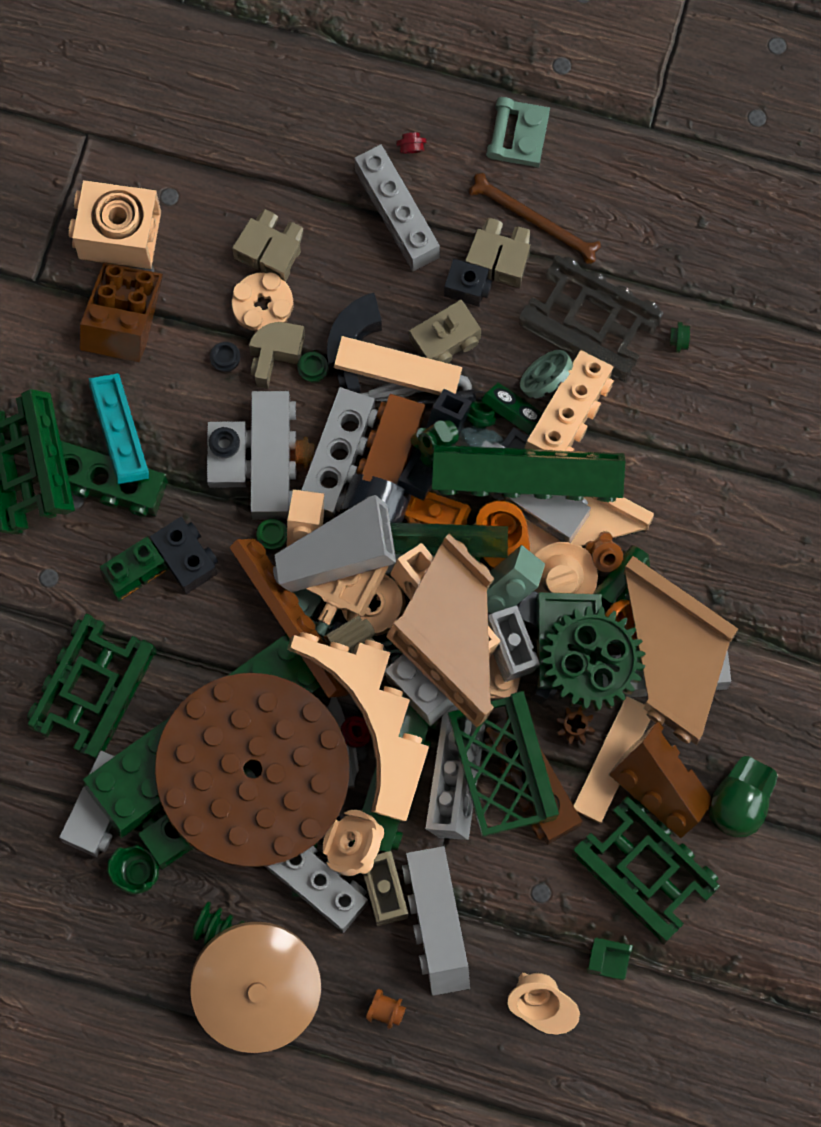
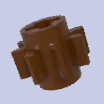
[556,706,595,746]

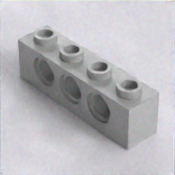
[354,144,440,271]
[301,387,378,520]
[425,705,485,840]

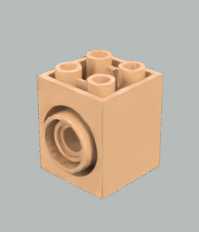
[69,180,161,269]

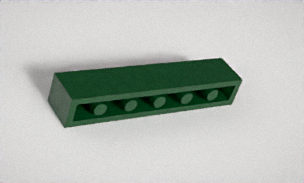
[432,445,626,502]

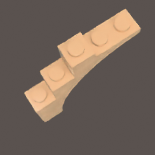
[287,632,429,821]

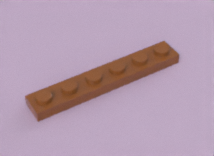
[230,539,349,698]

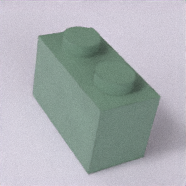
[487,545,545,614]

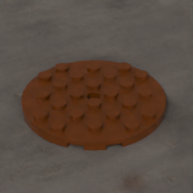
[155,673,350,867]

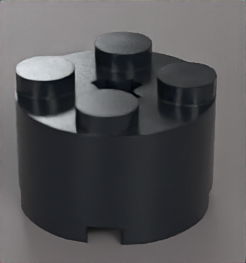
[340,474,412,534]

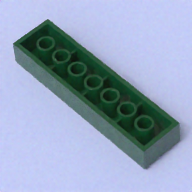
[83,634,324,838]

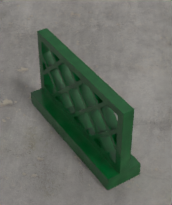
[447,691,559,837]

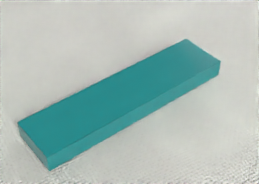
[89,373,149,484]

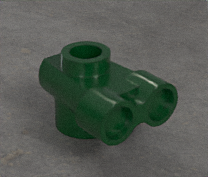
[411,420,459,467]

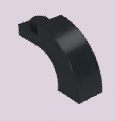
[327,293,382,394]

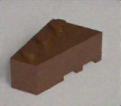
[609,721,712,838]

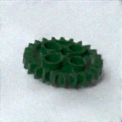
[540,606,646,711]

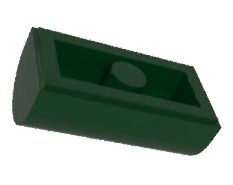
[593,545,650,609]

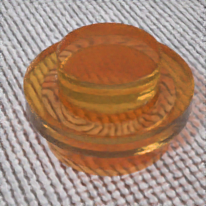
[295,436,315,468]

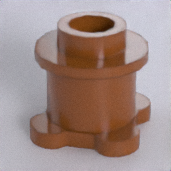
[584,531,623,572]
[366,989,406,1029]

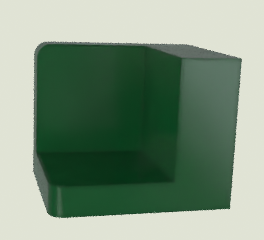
[587,938,633,980]

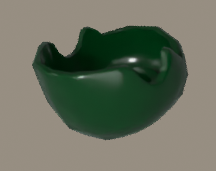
[107,845,159,894]

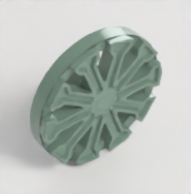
[520,350,573,399]

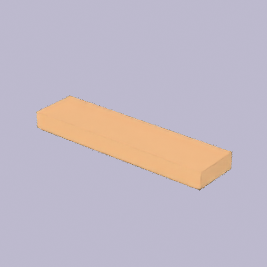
[334,336,462,395]
[574,696,651,824]

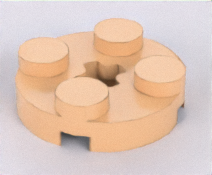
[232,272,294,333]
[342,574,406,636]
[323,810,384,876]

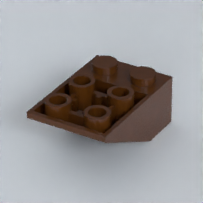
[80,262,163,362]

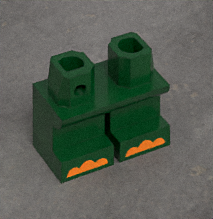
[100,536,169,602]

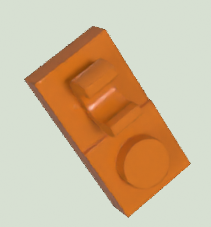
[405,492,471,537]

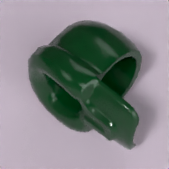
[708,756,778,838]

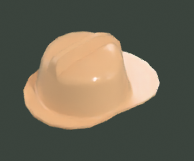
[507,973,580,1035]

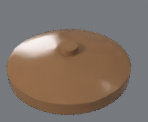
[190,922,321,1053]

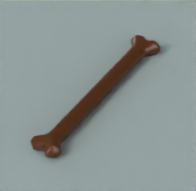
[469,173,601,264]

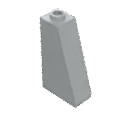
[273,495,396,592]

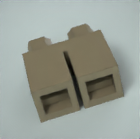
[232,209,304,282]
[465,218,531,288]

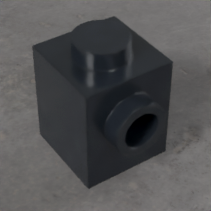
[444,259,492,307]

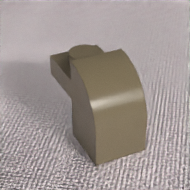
[249,322,305,388]

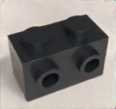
[150,516,218,594]

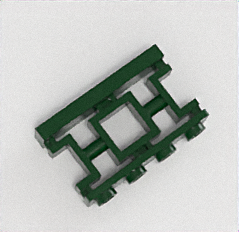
[0,389,75,535]
[27,613,157,761]
[571,796,720,945]

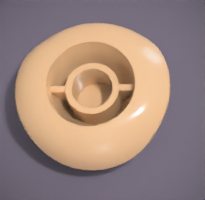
[534,542,598,594]

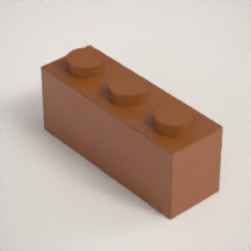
[357,394,425,485]

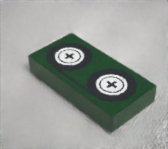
[482,382,543,436]

